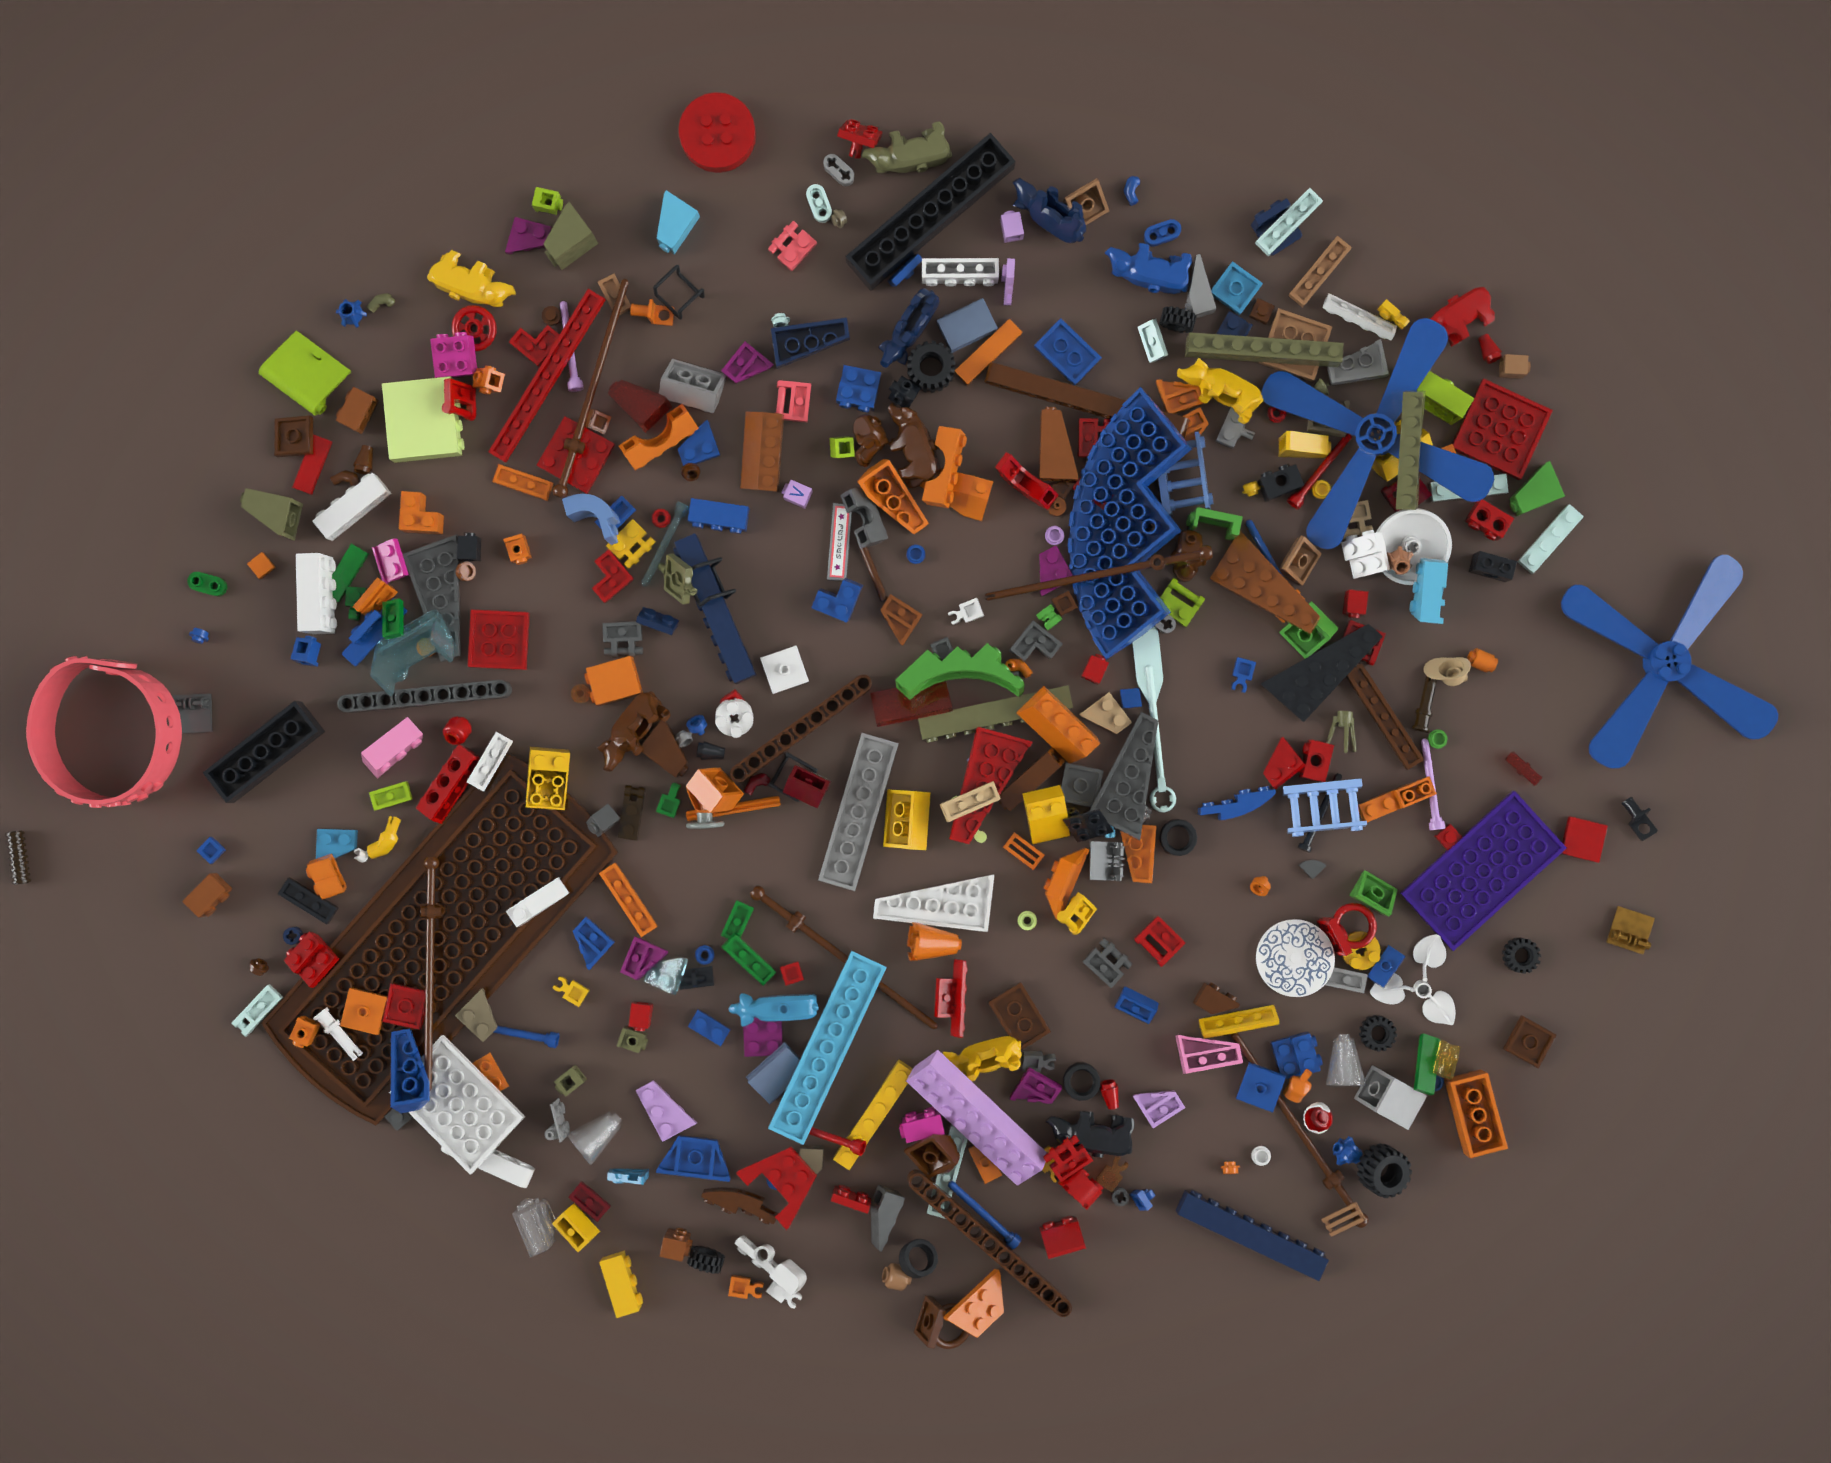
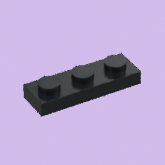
[278,877,339,924]

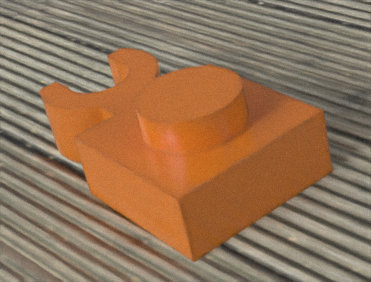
[728,1275,764,1299]

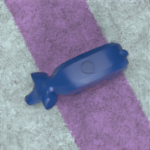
[1105,243,1192,294]

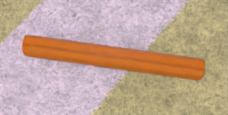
[686,796,781,821]

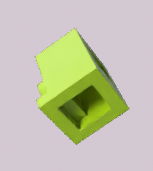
[532,187,563,215]

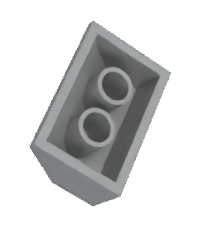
[658,359,726,413]

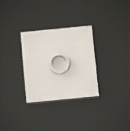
[760,646,809,694]

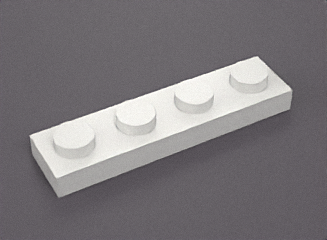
[1322,293,1397,340]

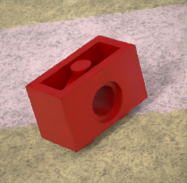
[1299,740,1334,783]

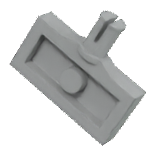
[1216,407,1255,449]

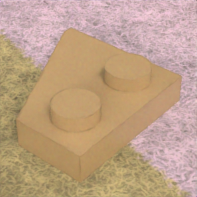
[1079,692,1132,734]

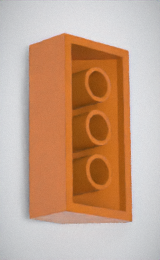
[1016,686,1100,764]

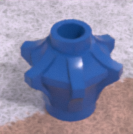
[336,299,367,328]
[1333,1136,1363,1166]

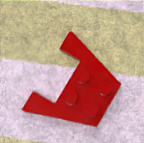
[736,1147,817,1230]

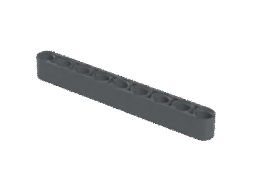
[337,680,512,713]

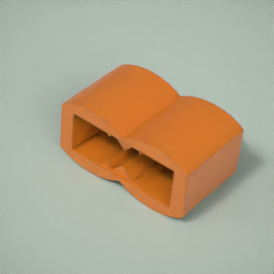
[306,853,347,900]

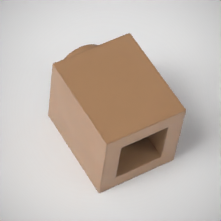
[1499,354,1531,379]

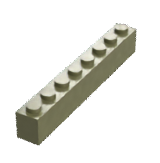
[1185,333,1344,367]
[918,685,1073,743]

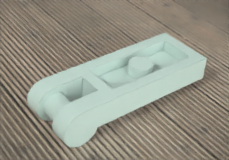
[231,984,284,1037]

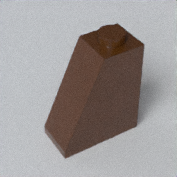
[642,719,689,778]

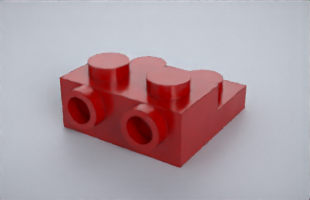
[283,931,339,988]

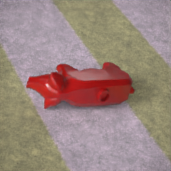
[1430,287,1495,347]

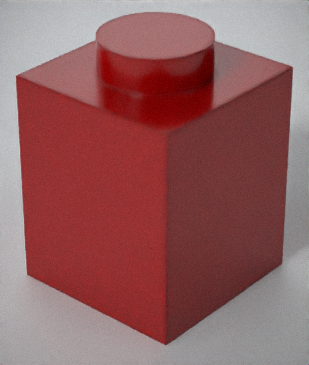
[1342,589,1368,619]
[1081,654,1109,685]
[629,1001,653,1031]

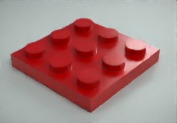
[536,416,615,494]
[468,610,530,670]

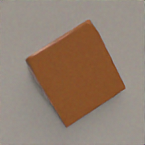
[585,409,611,435]

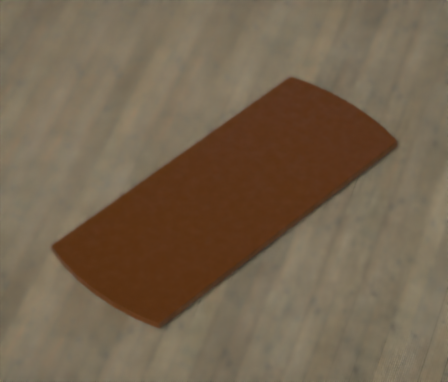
[261,753,618,1126]

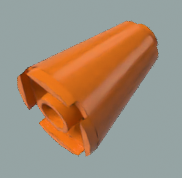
[907,922,962,961]

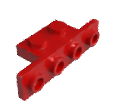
[934,959,968,1038]

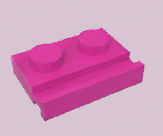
[372,539,409,584]

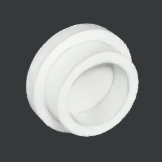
[1251,1146,1271,1166]

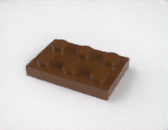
[988,982,1051,1050]

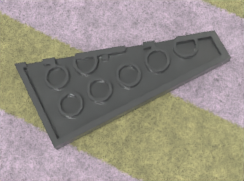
[403,535,461,662]

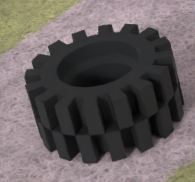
[1159,306,1197,333]
[1502,938,1541,974]
[1359,1015,1397,1052]
[687,1246,725,1274]

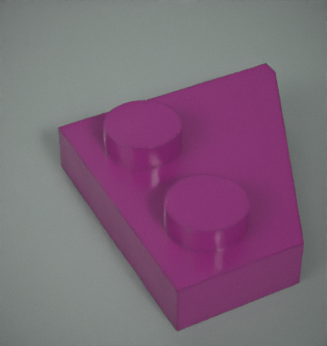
[1039,545,1073,596]
[1010,1067,1062,1104]

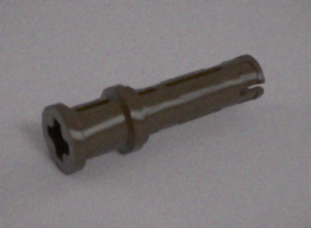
[1411,676,1437,733]

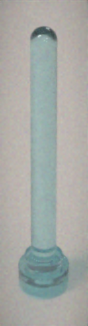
[641,501,690,587]

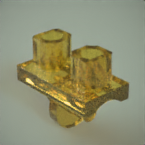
[1433,1040,1461,1080]

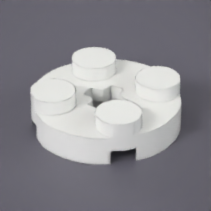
[715,698,753,738]

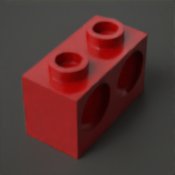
[1464,499,1515,541]

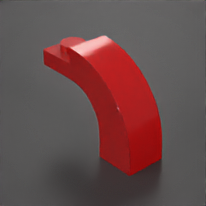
[995,452,1058,510]

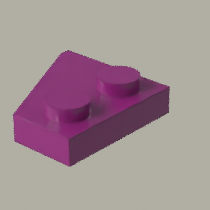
[505,217,552,255]
[721,341,774,384]
[620,936,668,980]

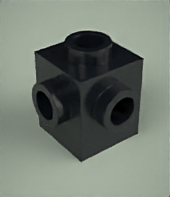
[888,376,921,408]

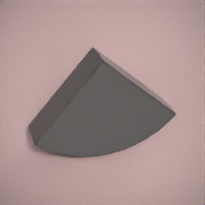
[1298,860,1326,879]

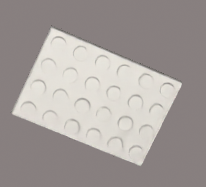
[389,1035,525,1175]

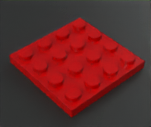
[1452,378,1553,480]

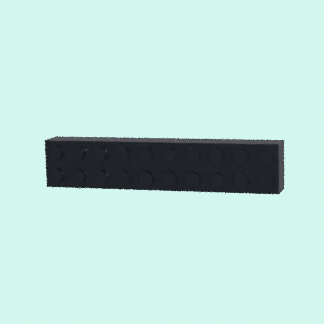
[845,133,1016,291]

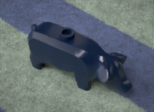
[1012,178,1086,243]
[879,288,940,368]

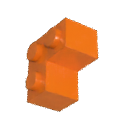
[399,491,444,535]

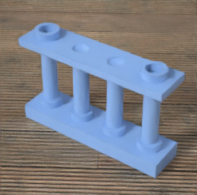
[1282,779,1367,837]

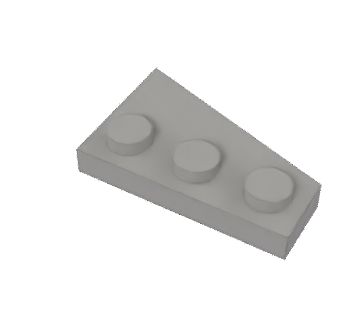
[1327,339,1389,386]

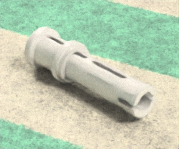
[313,1007,363,1061]

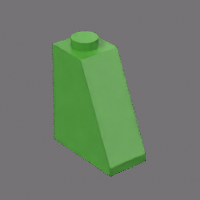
[1509,461,1565,516]

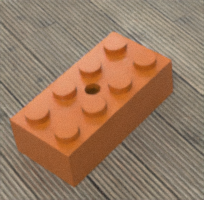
[1444,1069,1508,1158]

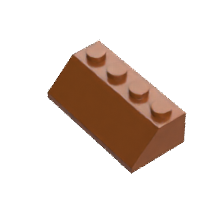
[740,412,784,492]

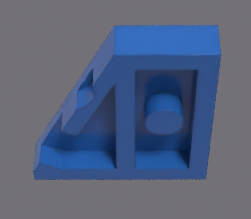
[678,420,721,466]
[573,916,615,970]

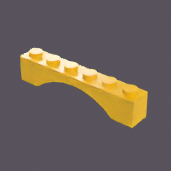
[833,1059,913,1170]

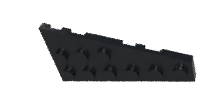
[1261,624,1383,722]

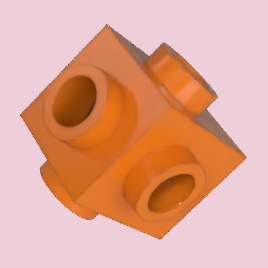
[472,366,505,395]

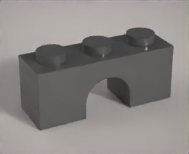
[840,487,888,549]

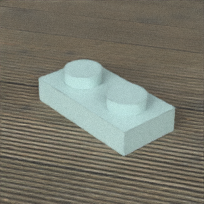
[1138,319,1168,363]

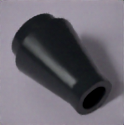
[696,741,725,760]

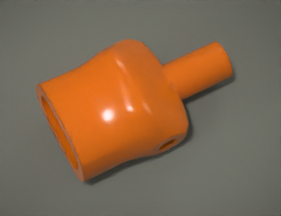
[1283,1069,1312,1103]

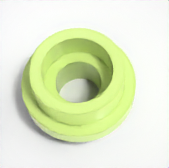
[1018,911,1037,930]

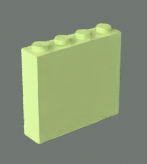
[382,376,465,463]

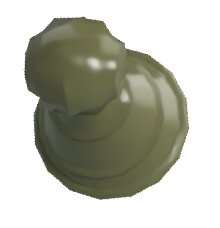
[1313,378,1330,395]

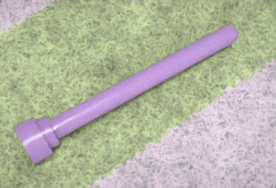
[560,301,584,392]
[1421,738,1445,830]

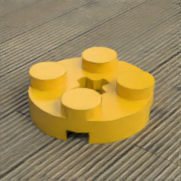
[1342,931,1381,970]

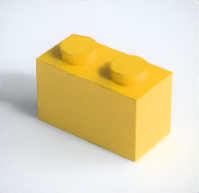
[552,1203,600,1252]

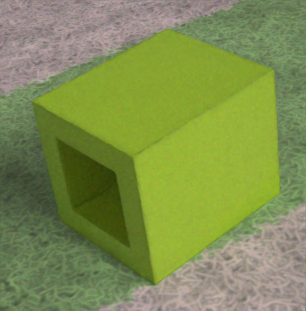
[829,436,855,458]

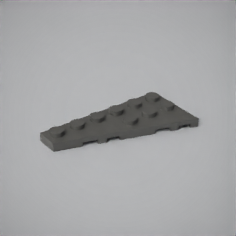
[1089,712,1158,841]

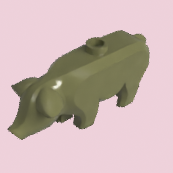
[862,122,952,174]

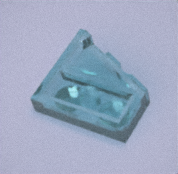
[644,958,688,995]

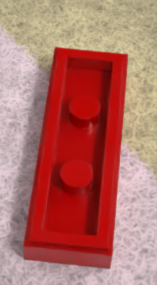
[292,434,333,495]

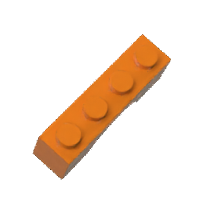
[619,404,699,471]
[922,426,967,508]

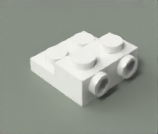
[1341,530,1390,579]

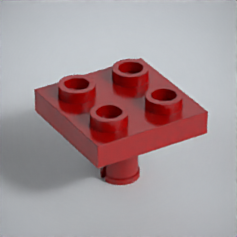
[837,119,882,159]

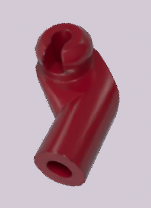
[744,773,771,795]

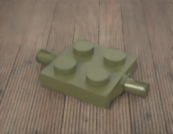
[657,553,697,604]

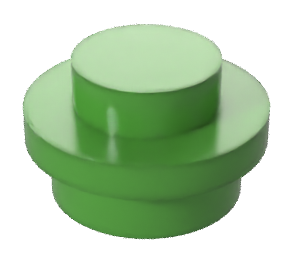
[1428,729,1448,749]

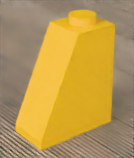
[1278,431,1331,458]

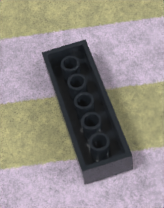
[203,701,325,803]

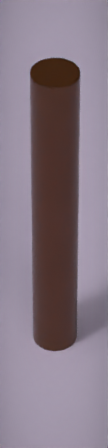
[860,547,888,602]

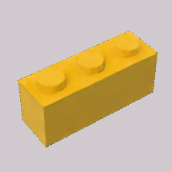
[599,1250,643,1318]

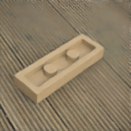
[940,781,1001,822]

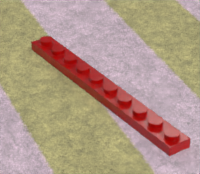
[488,289,606,463]

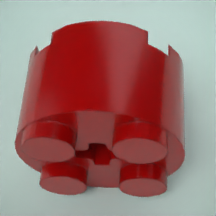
[1058,1168,1103,1210]

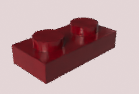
[568,1181,611,1222]

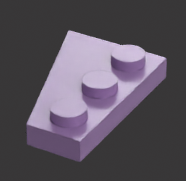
[636,1080,697,1142]

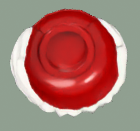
[1303,1102,1333,1134]

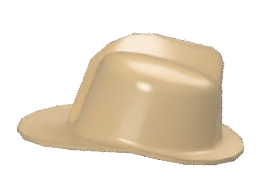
[1424,657,1471,686]

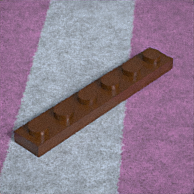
[1346,663,1424,770]

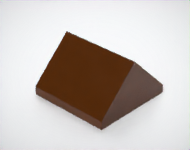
[904,1134,958,1179]

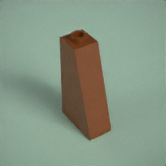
[1039,407,1078,482]

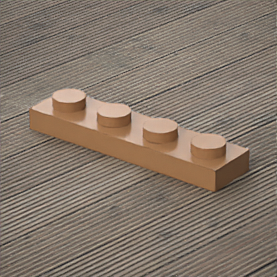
[1288,236,1352,308]

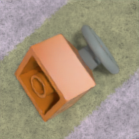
[686,767,744,829]

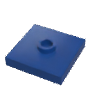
[1236,1062,1286,1113]

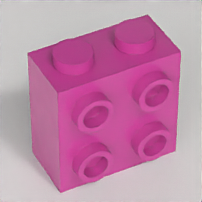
[430,332,477,378]
[899,1107,945,1143]

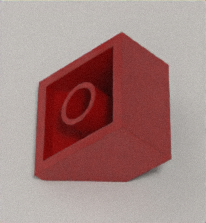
[1039,1216,1086,1259]

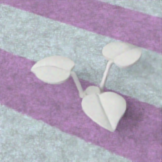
[1370,934,1456,1025]

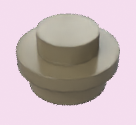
[831,209,847,228]

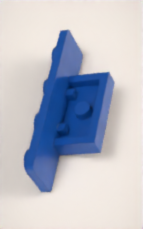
[342,598,407,666]

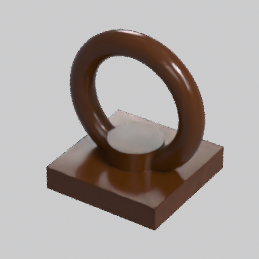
[914,1295,970,1349]

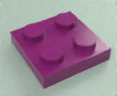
[743,1018,783,1057]

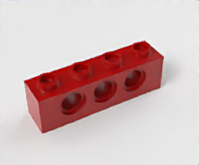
[416,744,481,824]

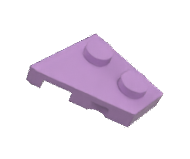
[1001,258,1015,306]
[1132,1090,1185,1128]

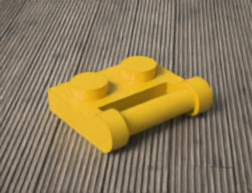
[1057,892,1097,935]

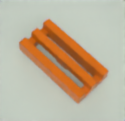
[1003,832,1045,870]

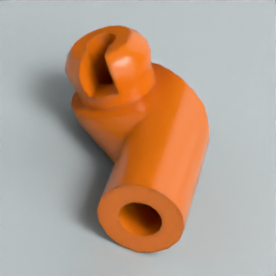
[1005,659,1033,678]

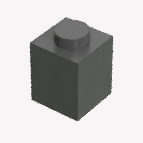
[586,804,620,837]

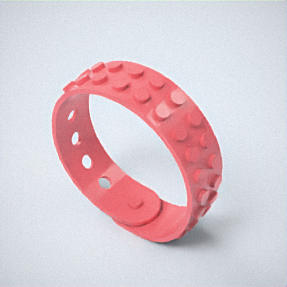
[26,656,182,808]

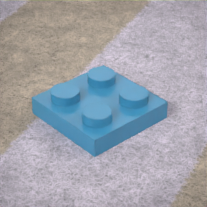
[1211,261,1263,316]

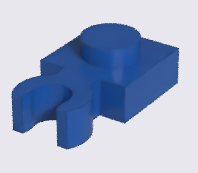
[1231,657,1256,693]

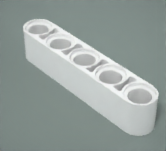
[441,1147,535,1188]

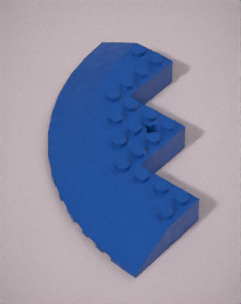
[1068,387,1192,660]

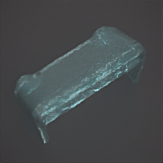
[370,609,455,696]

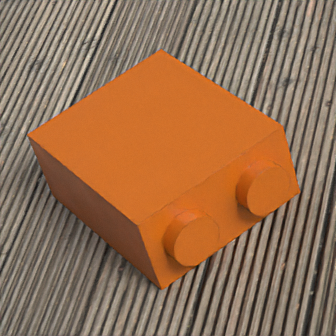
[584,656,643,706]

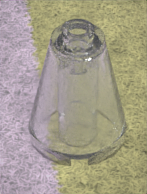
[1326,1034,1366,1087]
[567,1112,622,1165]

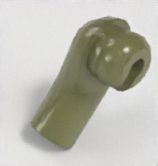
[366,293,395,313]

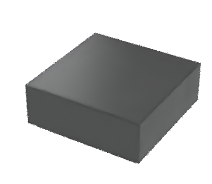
[930,637,953,660]

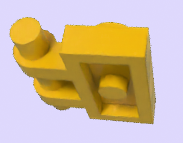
[606,519,656,568]

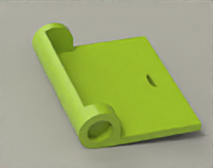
[259,330,351,416]

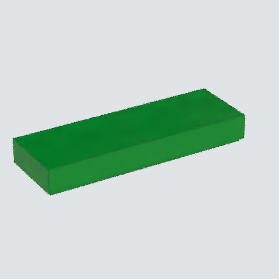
[332,543,369,603]
[721,933,776,986]
[1414,1033,1440,1096]

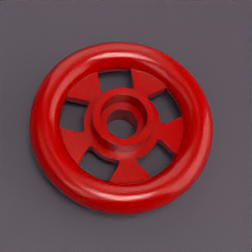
[452,305,497,352]

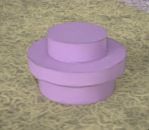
[1045,526,1064,545]

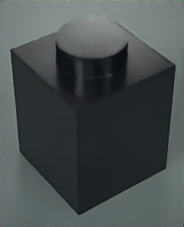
[457,533,481,562]

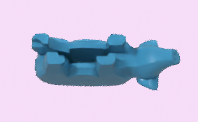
[729,993,819,1027]

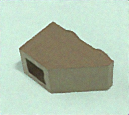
[796,1145,824,1175]

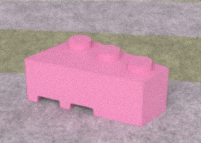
[361,717,423,779]
[1175,1035,1243,1074]

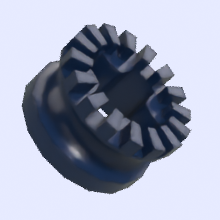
[283,927,303,945]

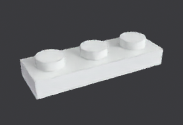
[467,732,513,791]

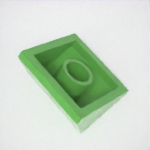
[1349,870,1398,917]

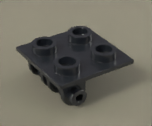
[1063,807,1113,842]

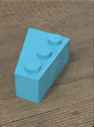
[1409,558,1448,624]

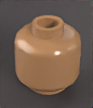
[882,1263,912,1291]

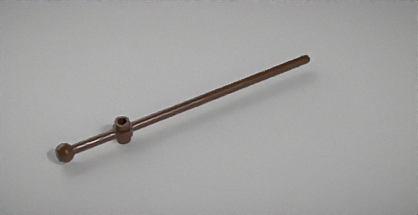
[553,279,629,498]
[985,545,1213,600]
[420,857,441,1091]
[750,885,938,1029]
[1231,1033,1369,1228]

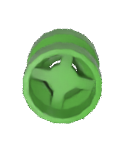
[1036,604,1062,631]

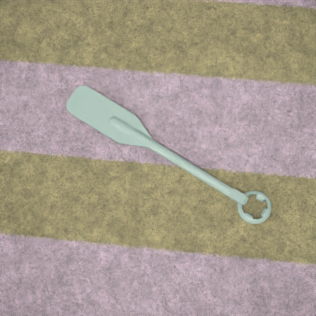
[1132,627,1176,812]

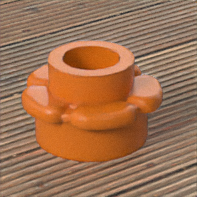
[1221,1162,1240,1174]

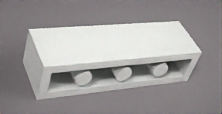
[312,473,392,541]

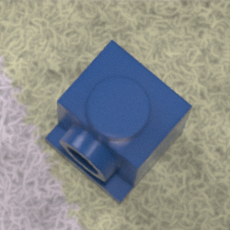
[291,636,321,667]

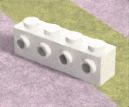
[922,258,999,286]

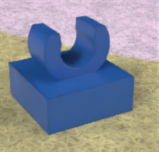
[1129,1189,1156,1211]

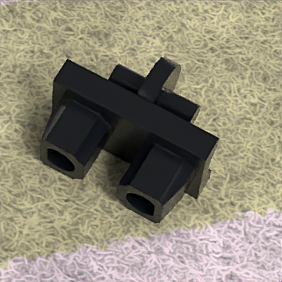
[677,966,715,990]

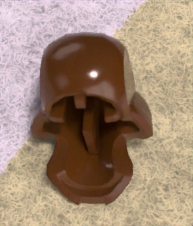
[853,414,889,467]
[1170,530,1206,582]

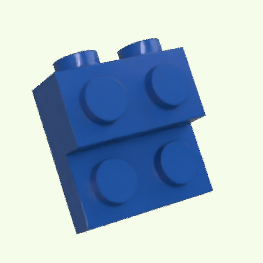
[836,365,881,413]
[1270,1032,1323,1079]

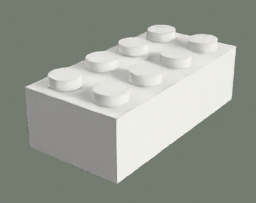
[296,553,337,634]

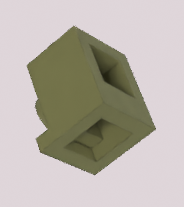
[617,1026,649,1053]
[554,1064,587,1097]

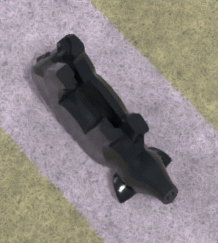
[1045,1111,1134,1158]

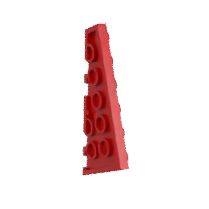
[949,727,1033,844]

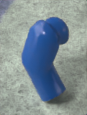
[1123,176,1140,206]

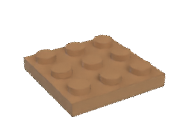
[1259,308,1332,382]

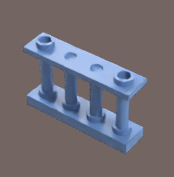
[1158,431,1214,516]

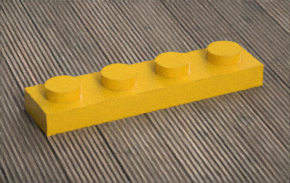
[1199,1005,1279,1039]

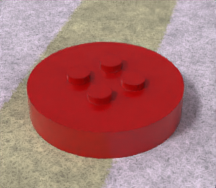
[679,92,756,173]

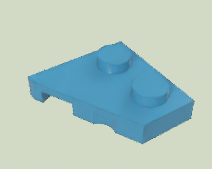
[316,829,358,859]
[607,1169,649,1185]

